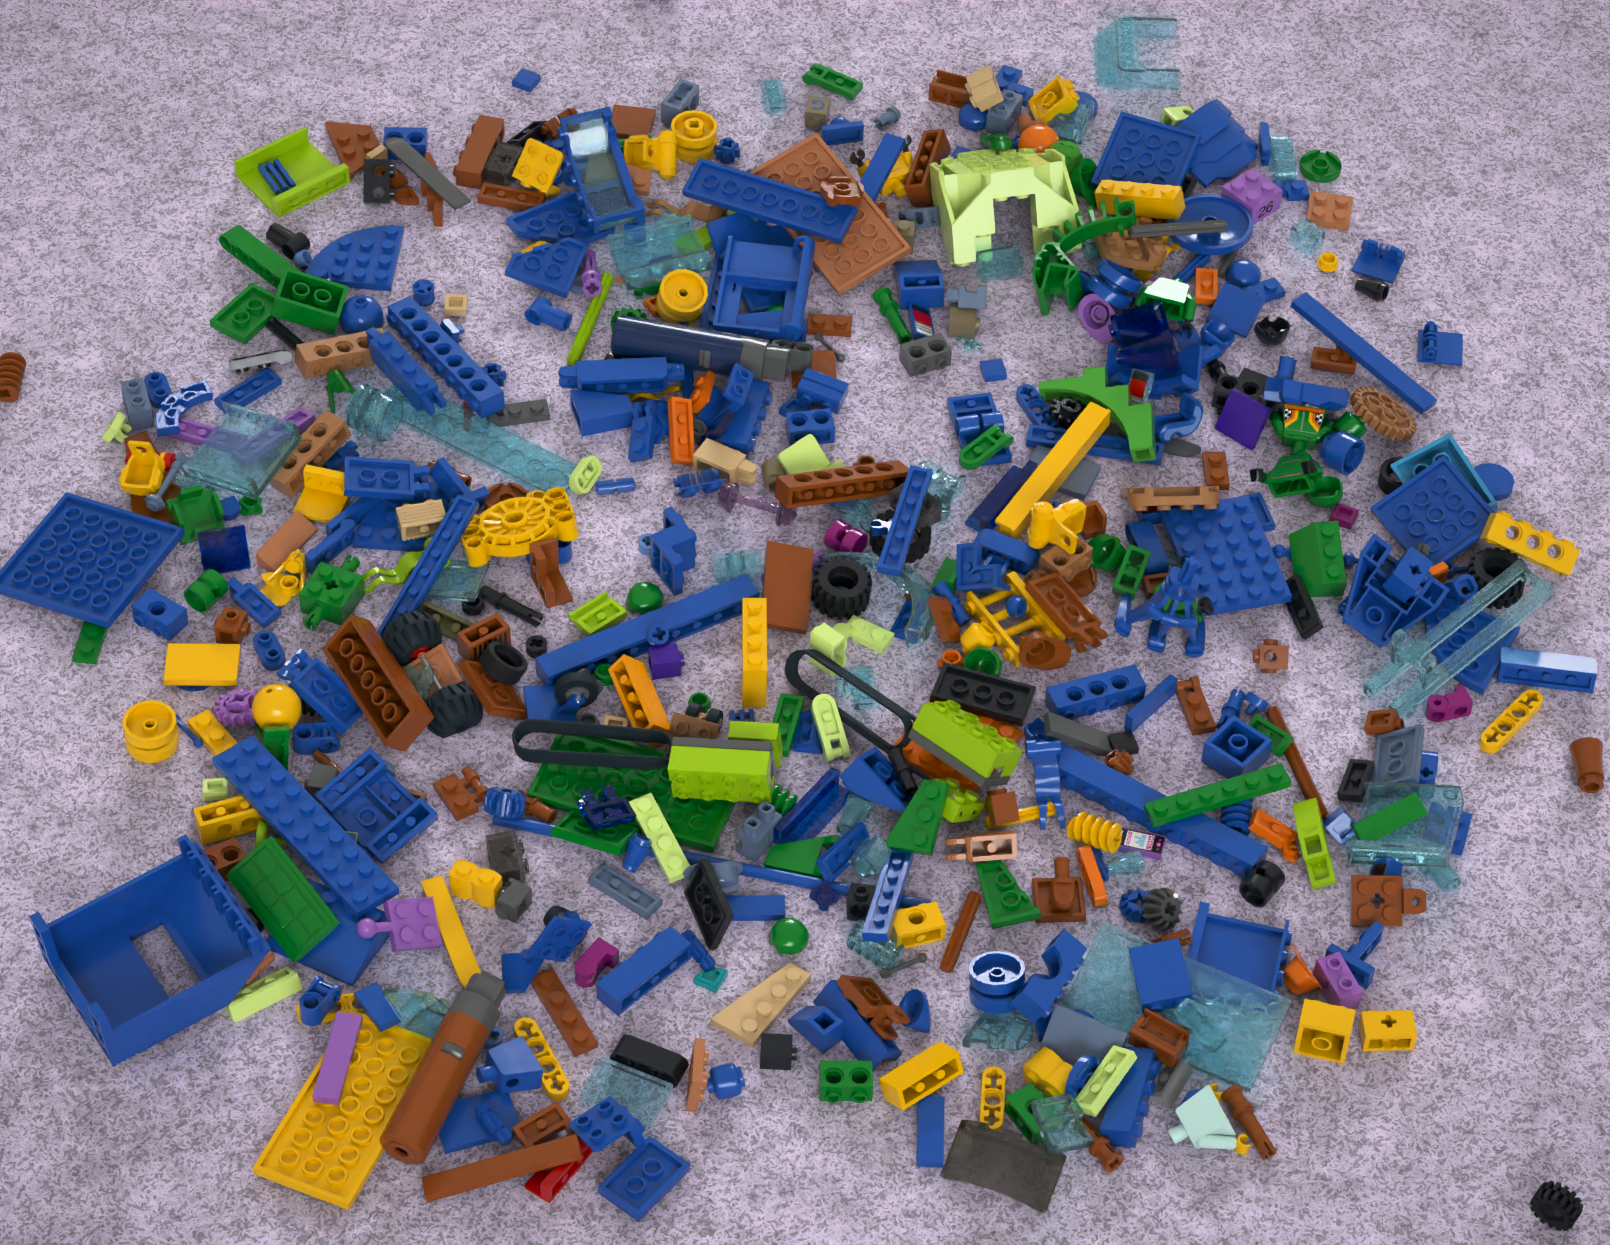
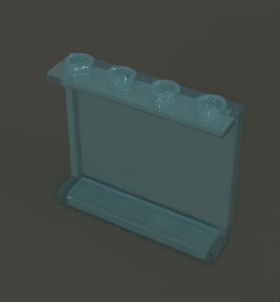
[607,214,712,291]
[181,401,302,500]
[1345,781,1465,869]

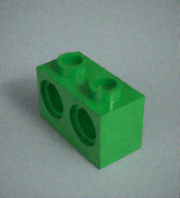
[819,1061,873,1103]

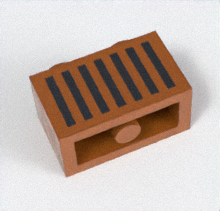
[457,613,511,662]

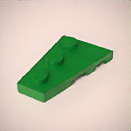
[883,779,950,856]
[976,860,1042,929]

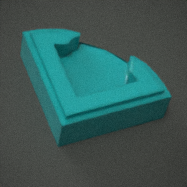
[693,968,728,993]

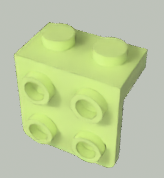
[777,434,845,475]

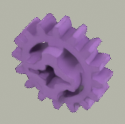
[214,687,258,728]

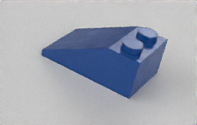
[839,746,915,814]

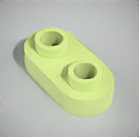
[569,455,602,495]

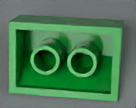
[1288,521,1347,597]

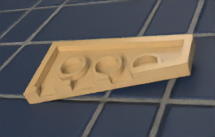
[710,963,811,1048]

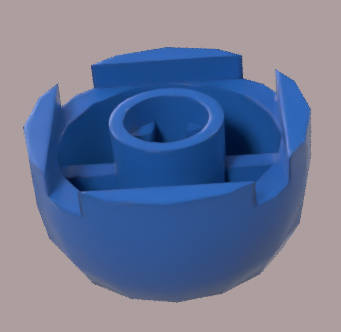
[340,295,384,334]

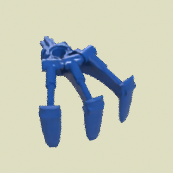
[1114,556,1206,657]

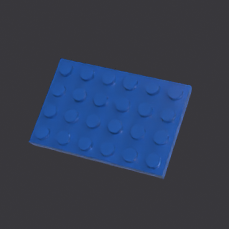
[1159,495,1292,617]

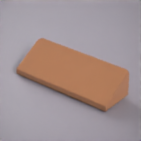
[256,511,318,572]

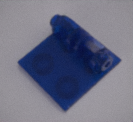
[197,525,251,574]

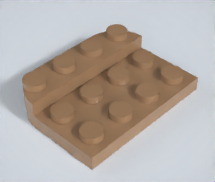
[1088,217,1167,271]
[1121,486,1220,511]

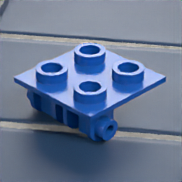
[1351,238,1406,284]
[1418,321,1463,366]
[673,468,727,498]

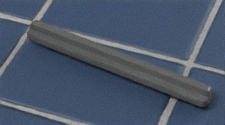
[1128,220,1228,238]

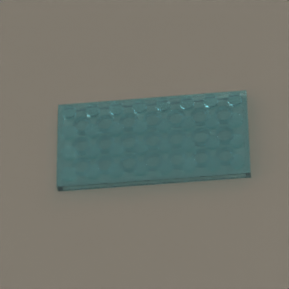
[1062,922,1292,1092]

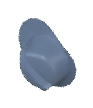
[683,861,744,894]

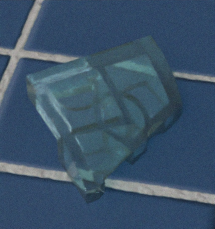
[962,1012,1033,1051]

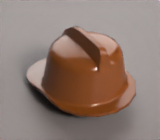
[1018,631,1071,670]

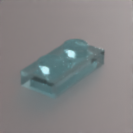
[760,79,787,114]

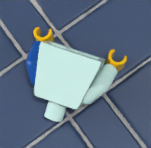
[1168,1083,1251,1155]

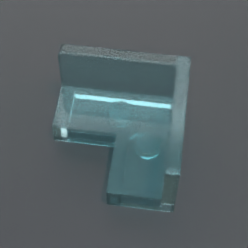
[1057,99,1095,146]

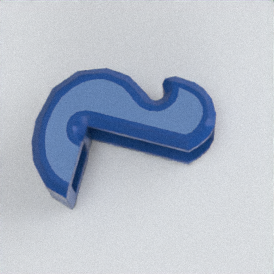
[1155,393,1203,443]

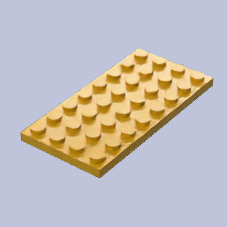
[253,1009,432,1210]

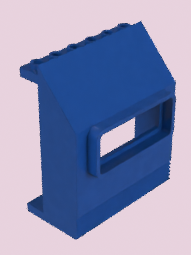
[29,834,271,1066]

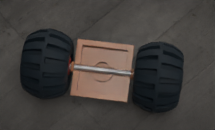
[383,610,483,738]

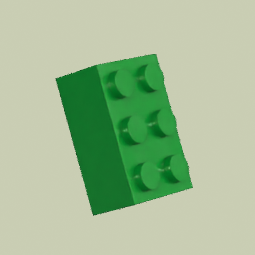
[270,267,349,335]

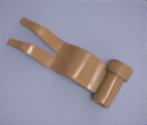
[645,199,728,225]

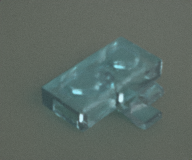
[834,666,879,710]

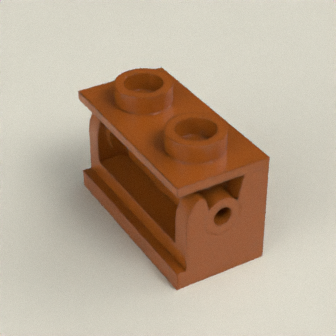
[928,69,972,108]
[1128,1008,1190,1069]

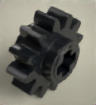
[1048,396,1086,429]

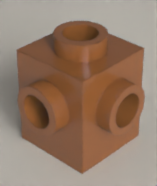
[214,607,251,645]
[1253,639,1289,674]

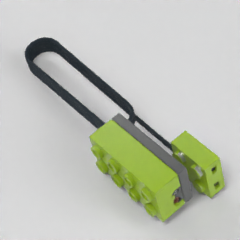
[785,649,1023,823]
[512,719,783,804]

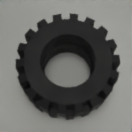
[1467,547,1527,609]
[811,556,872,620]

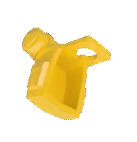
[624,130,678,179]
[1027,499,1086,555]

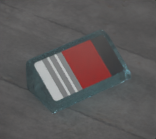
[1128,368,1155,405]

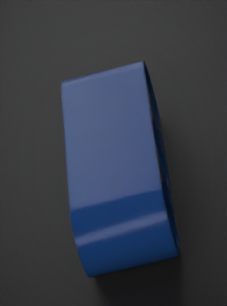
[1125,519,1169,575]
[973,528,1041,576]

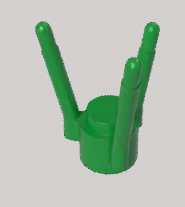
[325,369,368,413]

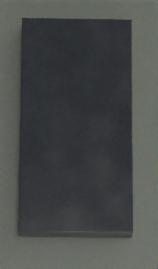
[930,662,1036,727]

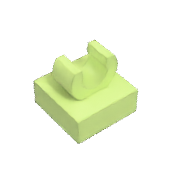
[102,411,132,443]
[203,778,229,804]

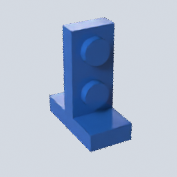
[430,457,490,513]
[1325,921,1384,989]

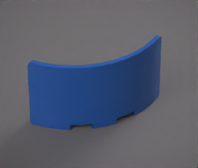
[1106,343,1203,400]

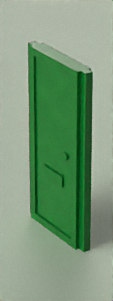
[226,835,340,963]

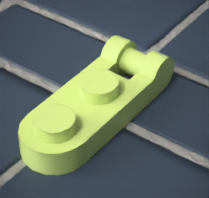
[811,694,851,762]

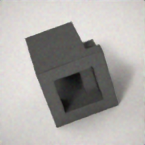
[495,877,532,923]

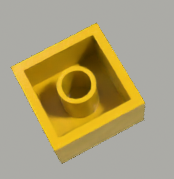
[1293,999,1356,1064]

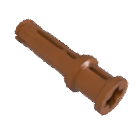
[1221,1085,1277,1160]
[1061,1104,1124,1172]

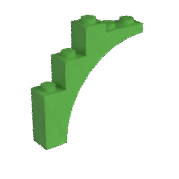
[1039,366,1156,463]

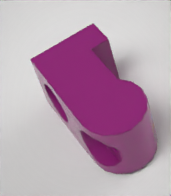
[1425,684,1473,722]
[575,937,619,988]

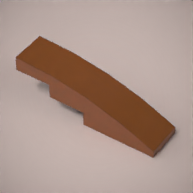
[421,152,444,227]

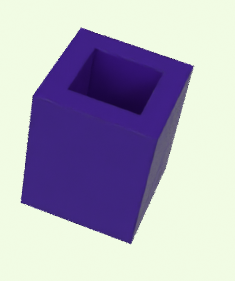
[648,643,685,680]

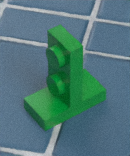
[255,721,290,771]

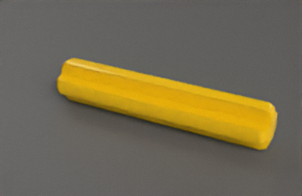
[984,802,1056,830]

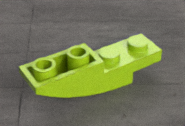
[1293,798,1338,890]

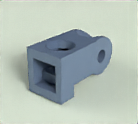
[898,206,941,228]

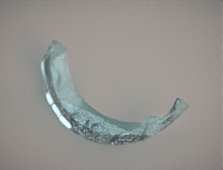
[820,552,935,649]

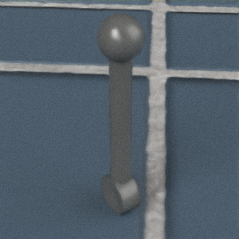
[814,333,845,362]
[879,953,927,979]

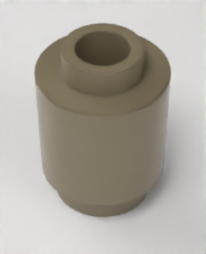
[761,458,786,493]

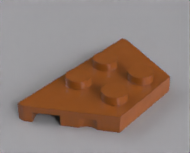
[325,122,380,179]

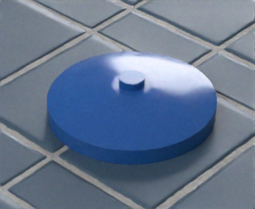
[1167,194,1254,255]

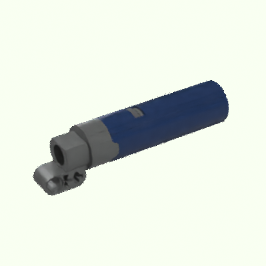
[611,314,814,381]

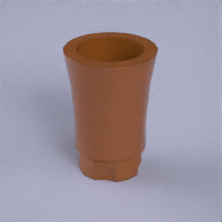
[1569,737,1604,793]

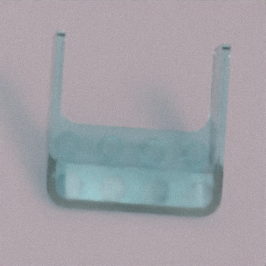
[1094,16,1180,91]

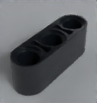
[610,1034,689,1088]

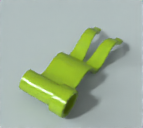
[363,536,450,594]

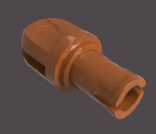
[1050,857,1076,911]

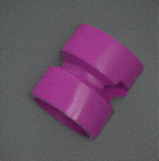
[824,519,868,561]

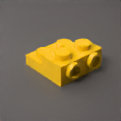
[1027,75,1080,123]

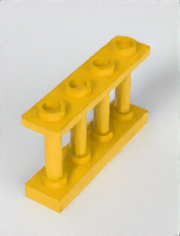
[965,571,1065,668]

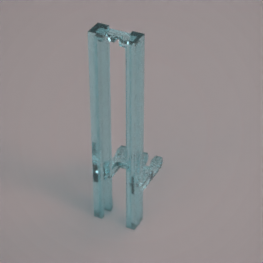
[1363,559,1554,719]

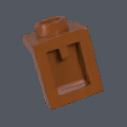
[1364,709,1405,735]

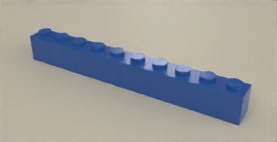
[535,574,760,686]
[1052,739,1268,878]

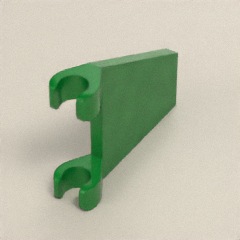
[764,835,841,879]

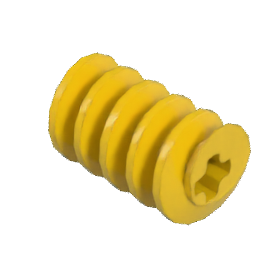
[1067,811,1122,854]

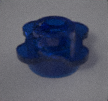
[809,881,840,911]

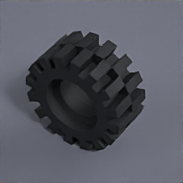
[1530,1181,1583,1231]

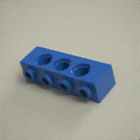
[1045,664,1146,720]

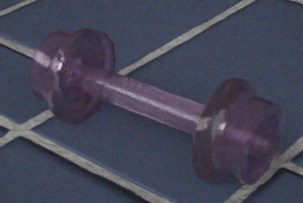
[717,482,798,526]

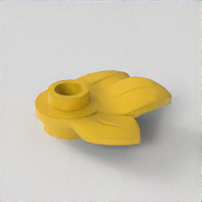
[260,572,300,607]

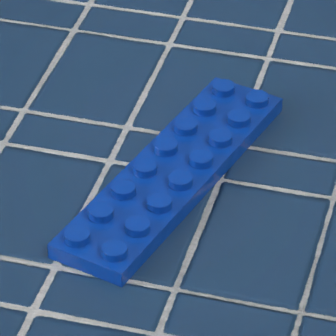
[682,158,858,244]

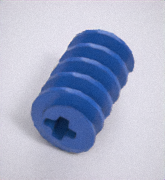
[1220,798,1253,836]

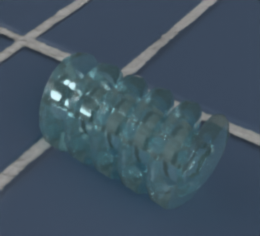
[847,920,905,970]

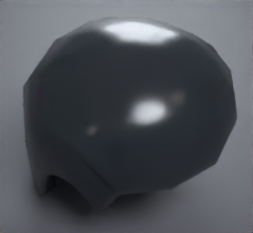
[1254,317,1291,345]

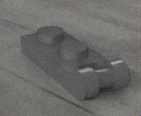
[486,399,550,428]

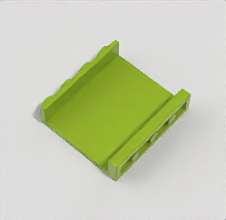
[234,126,350,218]

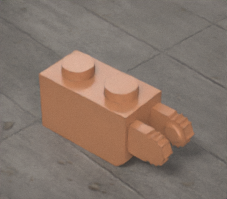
[944,830,1018,862]

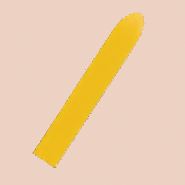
[421,876,481,989]

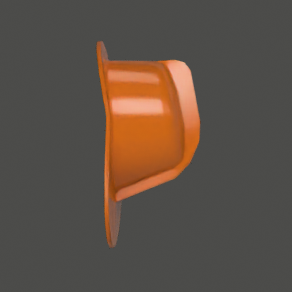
[1283,943,1323,995]

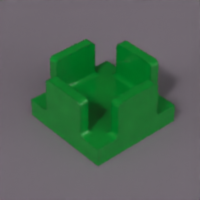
[165,485,226,545]

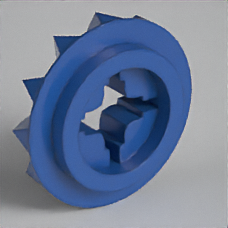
[1119,887,1150,923]

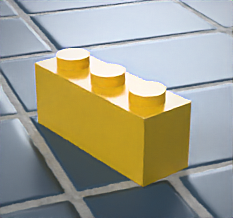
[879,1041,964,1111]

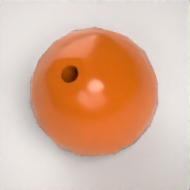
[1017,124,1060,153]

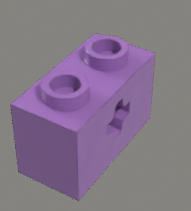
[1312,952,1363,1009]

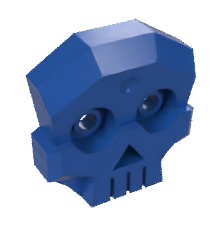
[1263,356,1350,412]

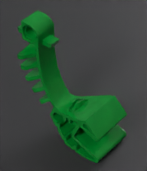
[1032,197,1137,315]

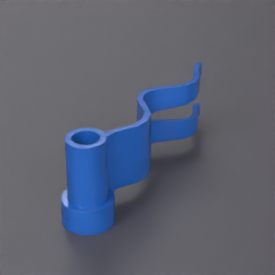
[1158,319,1222,369]
[1025,739,1065,830]

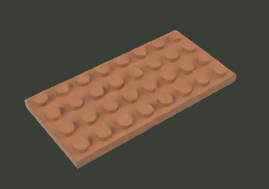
[749,133,912,296]

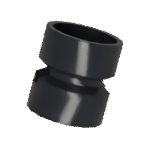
[1239,860,1285,907]

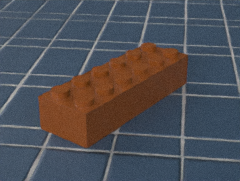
[322,614,434,752]

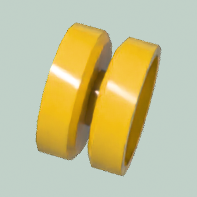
[671,110,717,163]
[655,269,708,324]
[122,700,179,763]

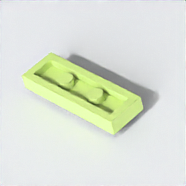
[1072,1045,1137,1117]

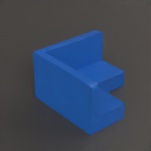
[956,542,1011,594]

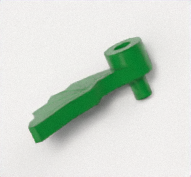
[634,282,661,297]

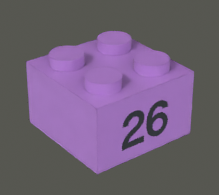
[1221,168,1283,225]

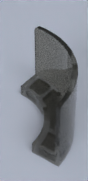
[940,1120,1067,1213]

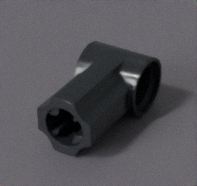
[266,223,311,260]

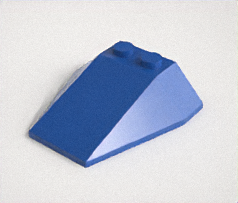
[1342,534,1450,648]

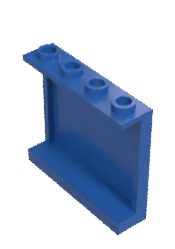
[1185,901,1293,1014]

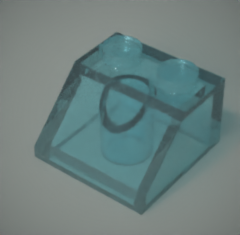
[381,989,450,1039]

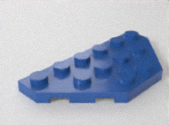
[506,186,625,244]

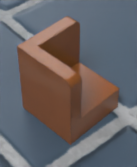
[1080,500,1107,540]

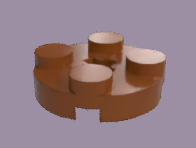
[820,176,864,206]

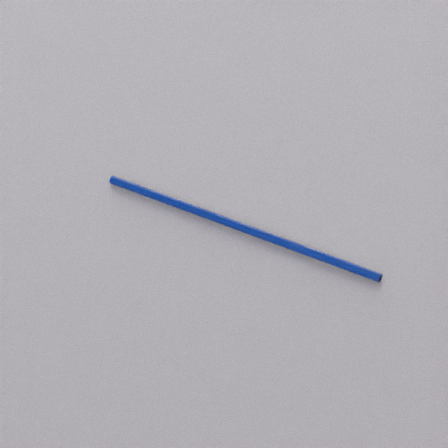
[492,815,931,908]

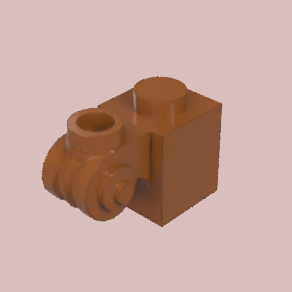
[984,788,1020,826]

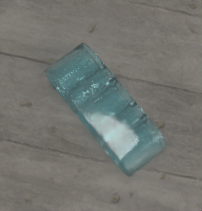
[1270,135,1298,183]

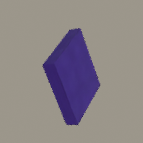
[1214,388,1272,450]

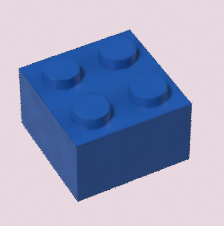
[1201,715,1272,779]

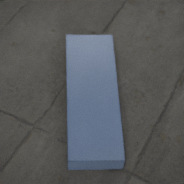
[588,863,663,920]

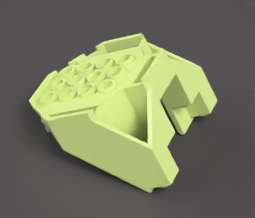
[929,148,1082,267]

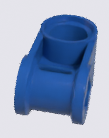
[293,721,341,755]
[1412,751,1438,796]
[299,976,343,1026]

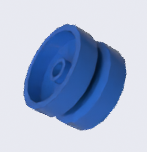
[1086,258,1143,310]
[969,951,1025,1014]

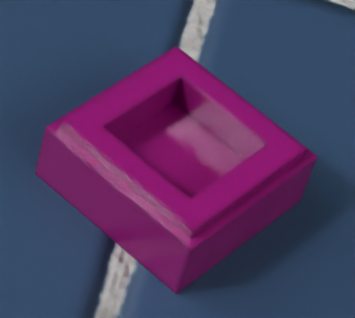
[1329,503,1359,530]

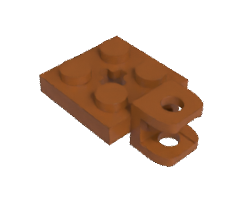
[1350,875,1426,927]
[836,975,910,1040]

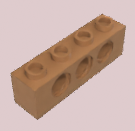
[295,328,383,379]
[265,410,352,498]

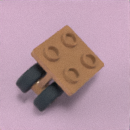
[664,702,723,752]

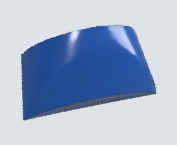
[899,989,931,1033]

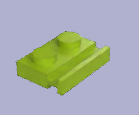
[568,592,627,637]

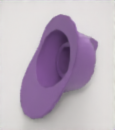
[1078,294,1119,343]

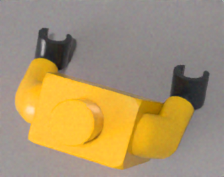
[850,135,913,198]

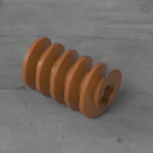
[0,352,26,403]

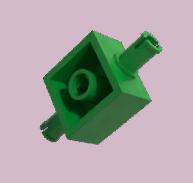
[299,555,365,631]

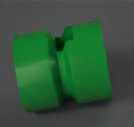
[184,569,229,613]

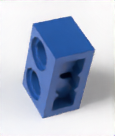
[383,127,428,160]
[785,408,835,446]

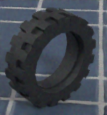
[869,509,931,564]

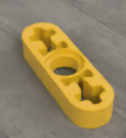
[979,1066,1006,1136]

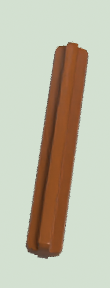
[940,891,981,973]

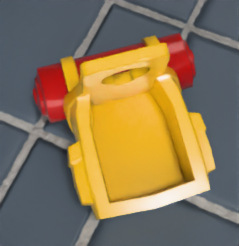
[119,441,176,496]

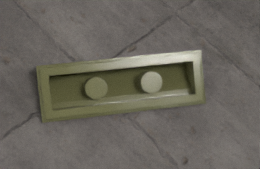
[419,600,475,642]

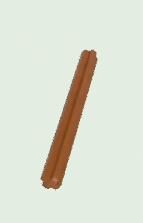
[1266,706,1328,820]

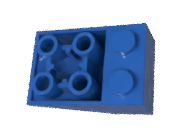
[893,260,945,309]

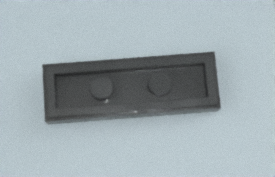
[1043,711,1110,756]

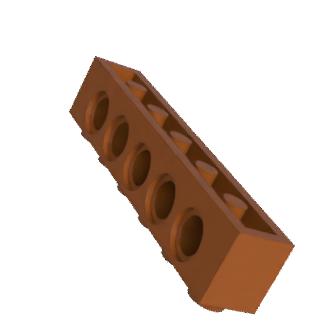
[775,460,909,509]

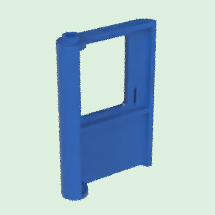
[713,235,815,341]

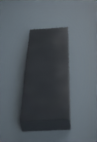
[1286,573,1324,640]

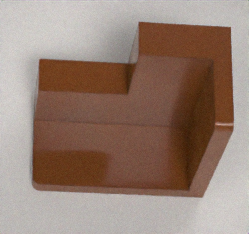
[530,538,573,608]

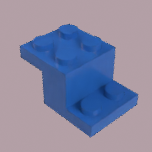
[651,506,697,596]

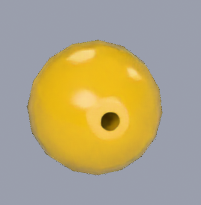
[252,683,302,730]

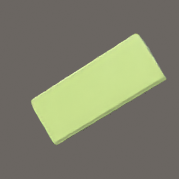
[224,966,302,1022]

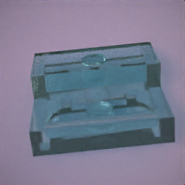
[1031,1093,1094,1154]

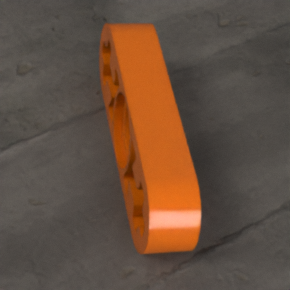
[1076,845,1107,908]

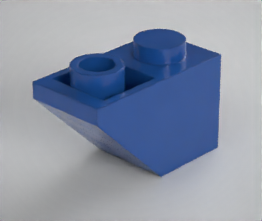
[788,1006,843,1054]

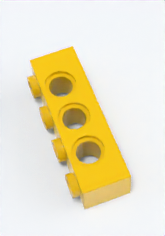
[1480,511,1580,576]
[193,795,271,845]

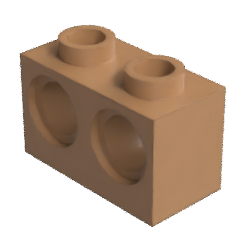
[1039,536,1093,582]

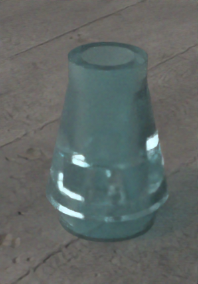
[1106,849,1145,875]

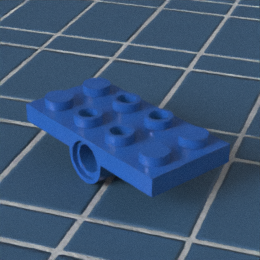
[947,392,1012,466]

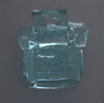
[917,460,967,524]

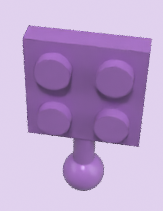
[356,897,442,952]

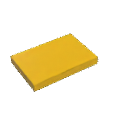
[163,643,241,686]

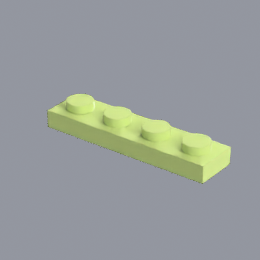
[629,793,690,884]

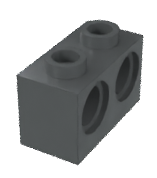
[899,333,952,377]

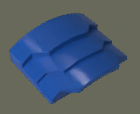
[1176,99,1259,188]
[315,748,438,864]

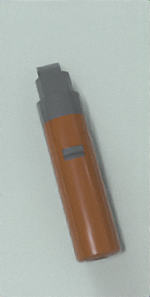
[380,970,506,1165]

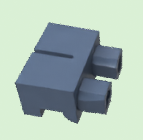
[946,283,987,309]
[735,801,782,862]

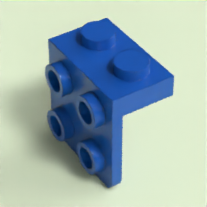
[569,1096,646,1152]

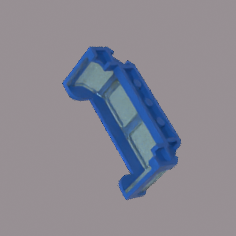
[557,106,646,234]

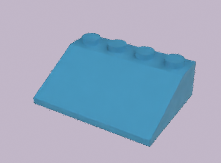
[1390,433,1498,513]

